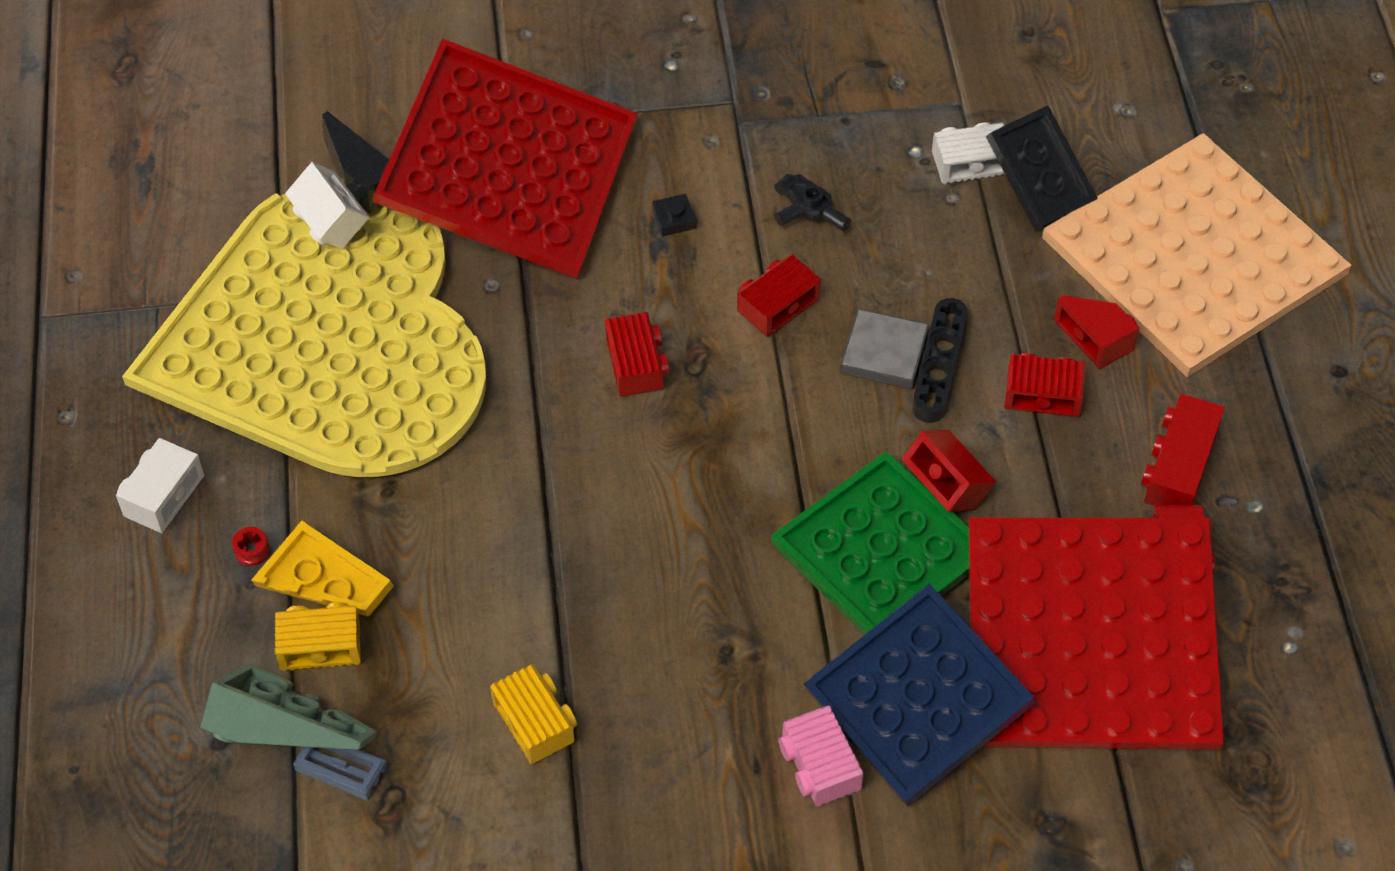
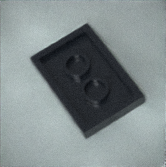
[985,105,1098,231]

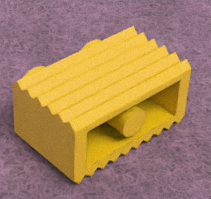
[275,602,361,671]
[490,664,577,765]

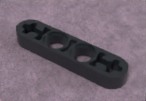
[913,298,968,423]

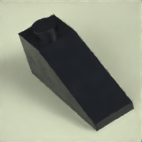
[322,111,389,214]

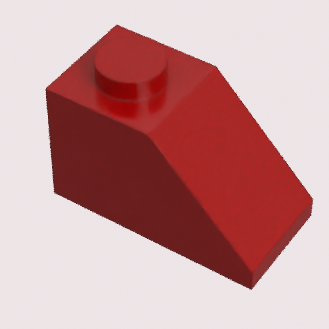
[1054,295,1139,370]

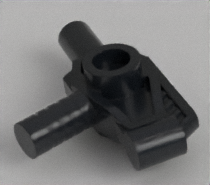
[774,173,851,231]

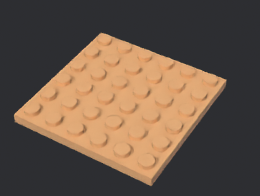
[1042,133,1351,377]

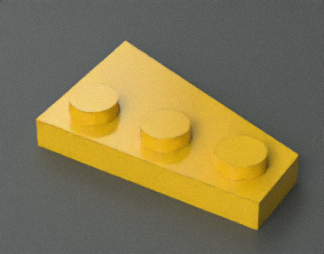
[251,520,394,617]

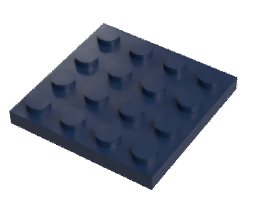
[803,583,1036,807]

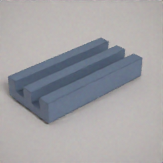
[293,747,387,800]

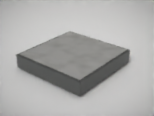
[840,309,929,389]

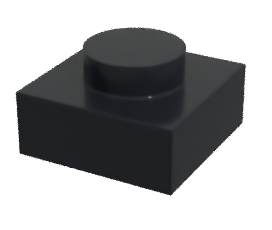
[652,193,696,237]

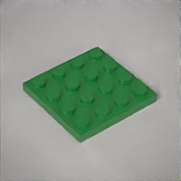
[771,451,969,635]

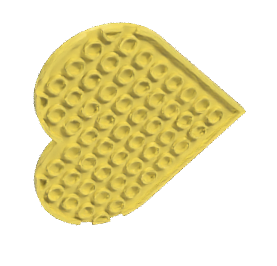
[122,193,486,477]

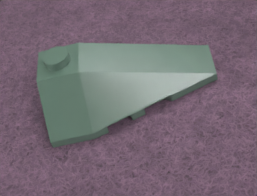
[200,663,377,750]

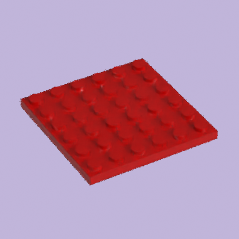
[372,38,638,279]
[969,517,1224,750]

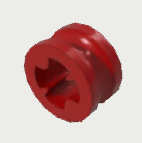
[232,526,270,567]

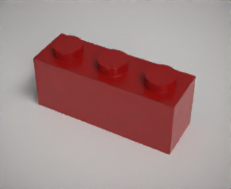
[1141,393,1225,506]

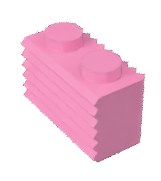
[778,705,863,807]

